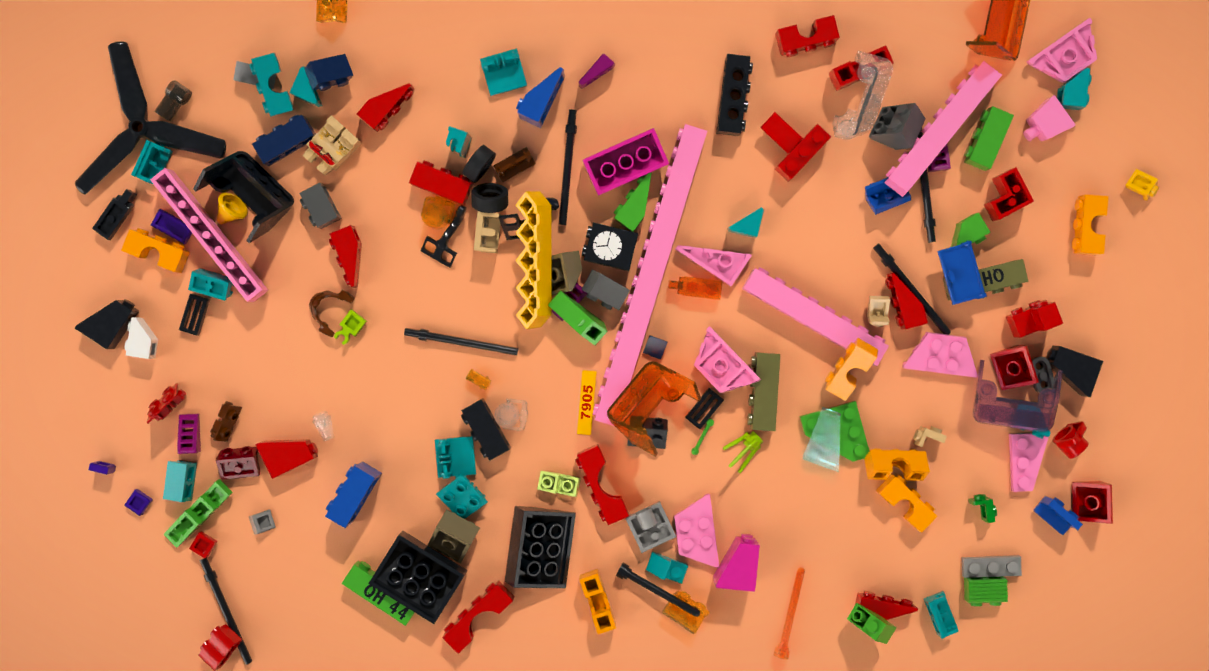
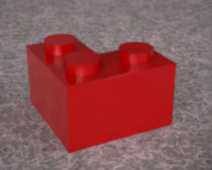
[984,167,1034,222]
[1006,300,1064,338]

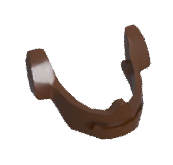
[309,290,354,337]

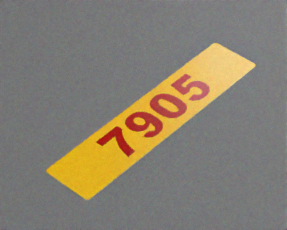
[577,370,597,435]

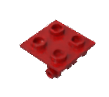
[147,383,186,424]

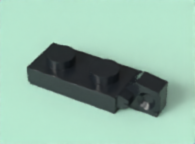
[92,189,137,240]

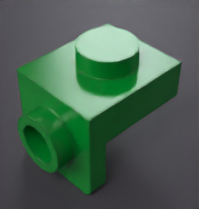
[968,494,997,523]

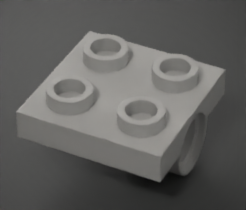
[625,501,676,553]

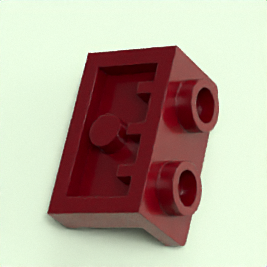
[216,446,260,480]

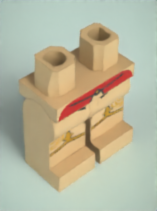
[303,115,362,175]

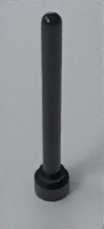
[616,562,700,617]

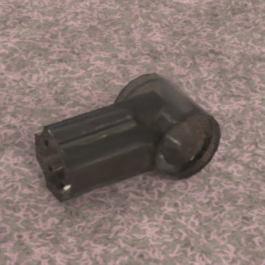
[155,80,192,121]

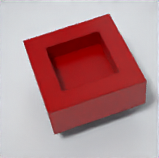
[189,531,217,559]

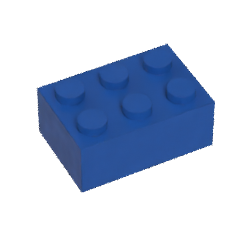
[325,462,382,528]

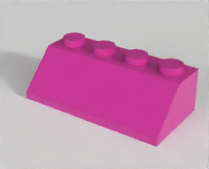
[582,128,669,196]

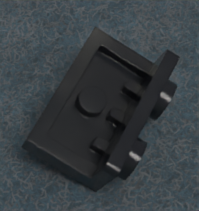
[627,416,668,449]

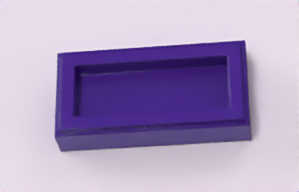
[151,209,192,244]

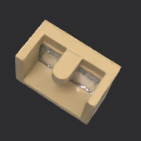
[474,211,501,254]

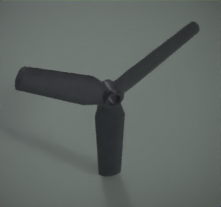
[75,41,226,194]

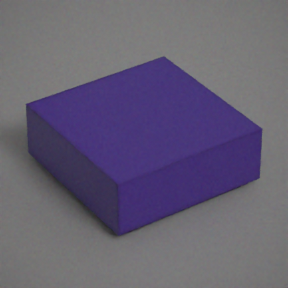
[88,461,116,475]
[124,489,153,516]

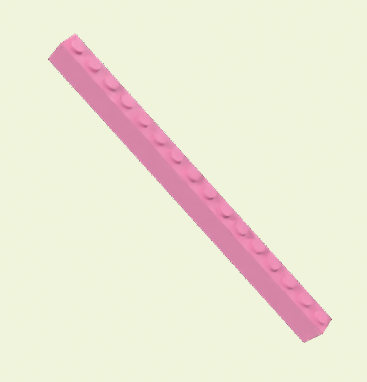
[592,124,707,427]

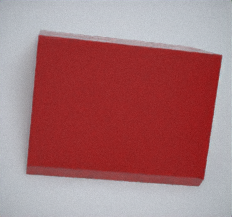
[990,345,1039,390]
[1072,481,1113,524]

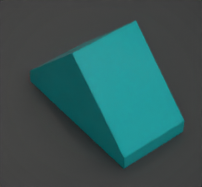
[289,66,322,107]
[727,207,764,238]

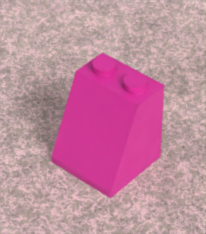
[713,534,760,592]

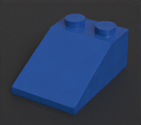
[516,67,565,128]

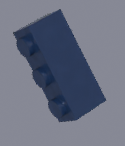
[252,115,316,166]

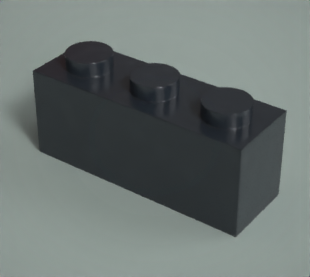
[461,398,511,461]

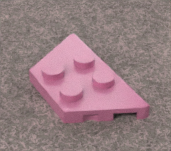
[1027,18,1097,83]
[694,326,761,393]
[902,332,977,378]
[674,493,719,568]

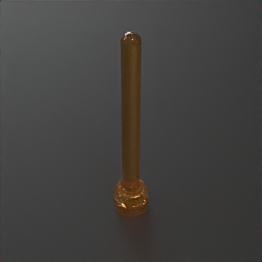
[774,567,805,659]

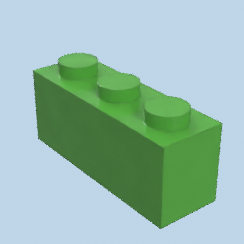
[964,106,1014,171]

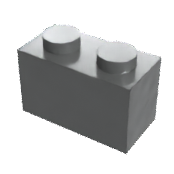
[300,183,342,229]
[581,269,630,310]

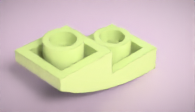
[537,471,581,497]

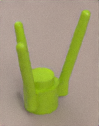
[723,431,763,473]

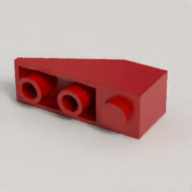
[357,83,414,132]
[329,225,362,288]
[886,273,928,329]
[855,591,918,620]

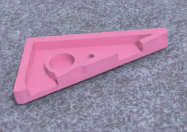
[675,245,752,286]

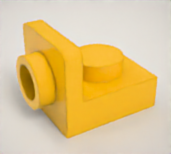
[1125,169,1159,201]

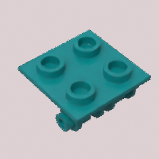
[480,48,527,96]
[435,436,476,479]
[436,472,488,519]

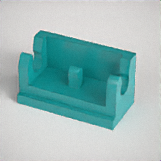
[446,126,472,158]
[131,140,173,184]
[188,268,234,301]
[163,460,197,502]
[924,591,959,639]

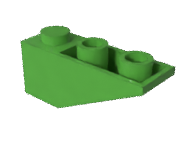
[614,172,651,232]
[548,290,608,345]

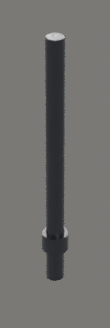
[559,109,577,225]
[918,128,936,243]
[873,243,951,335]
[404,328,518,356]
[199,558,252,665]

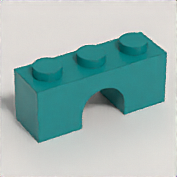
[249,53,294,117]

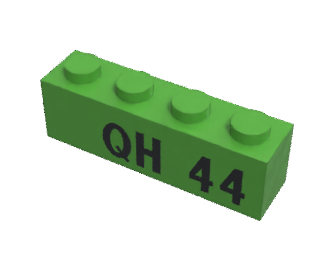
[341,561,415,626]

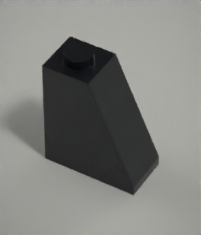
[75,299,139,349]
[1046,345,1103,398]

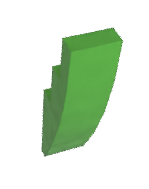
[163,479,233,548]

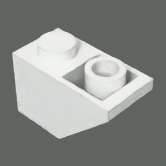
[125,317,158,359]

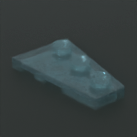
[802,407,841,472]

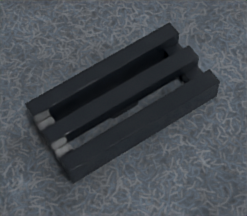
[179,294,210,336]
[685,388,724,429]

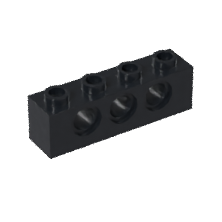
[716,54,753,136]

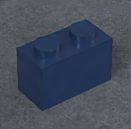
[304,54,354,91]

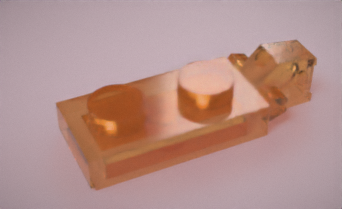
[668,276,723,300]

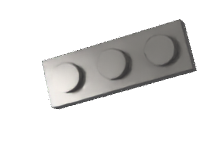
[962,555,1022,578]

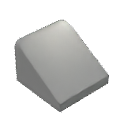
[249,510,276,534]

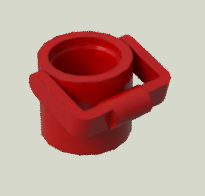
[1052,421,1089,459]

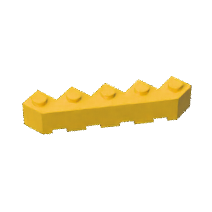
[516,191,552,329]

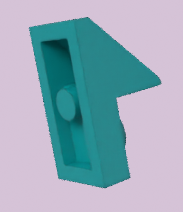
[646,552,688,584]

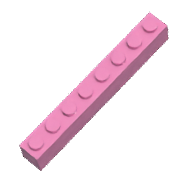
[885,61,1002,197]
[150,168,269,302]
[742,267,889,366]

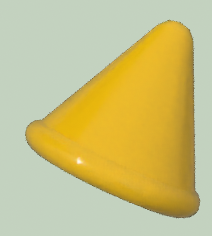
[217,193,248,224]

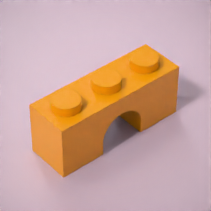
[1072,194,1109,255]
[121,228,190,273]
[825,338,878,401]
[864,448,930,481]
[876,474,937,533]
[579,569,616,634]

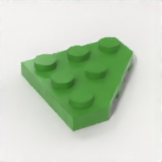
[799,401,869,462]

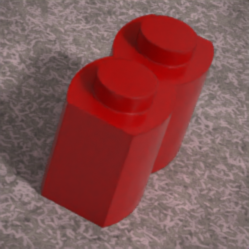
[198,624,242,671]

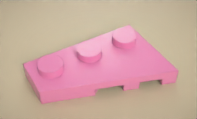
[1009,433,1048,492]

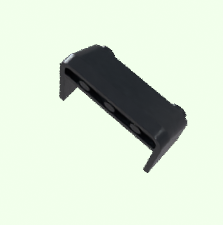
[193,151,294,243]

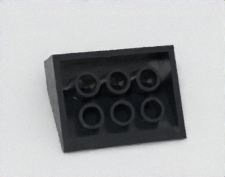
[505,506,576,588]
[368,531,467,624]

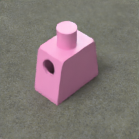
[1023,95,1075,142]

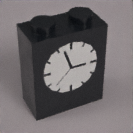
[581,222,638,272]

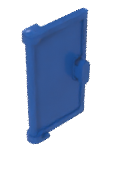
[937,240,987,305]

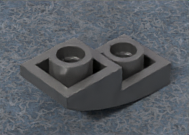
[233,61,276,89]

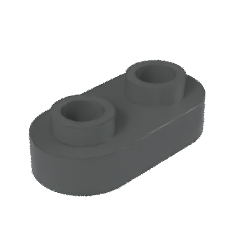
[1031,357,1055,394]

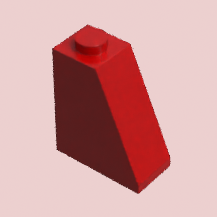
[255,439,318,479]

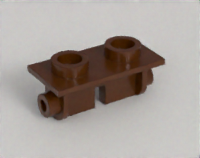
[493,147,536,182]
[210,401,242,442]

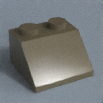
[428,509,480,563]

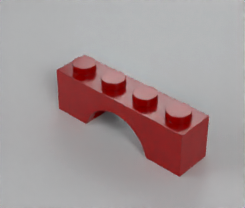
[575,444,629,525]
[442,581,515,654]

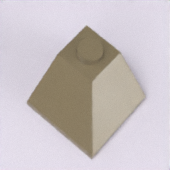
[552,251,582,295]

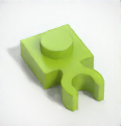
[334,309,367,345]

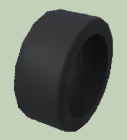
[463,145,496,183]
[471,183,508,213]

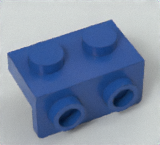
[865,177,911,215]
[1033,496,1083,535]

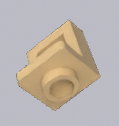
[867,296,890,327]
[913,426,947,447]

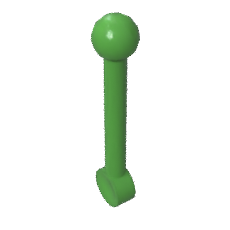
[691,419,714,455]

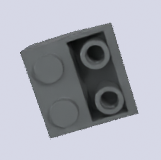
[869,103,926,150]

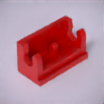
[760,112,803,154]

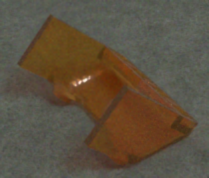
[966,0,1031,61]
[607,361,701,457]

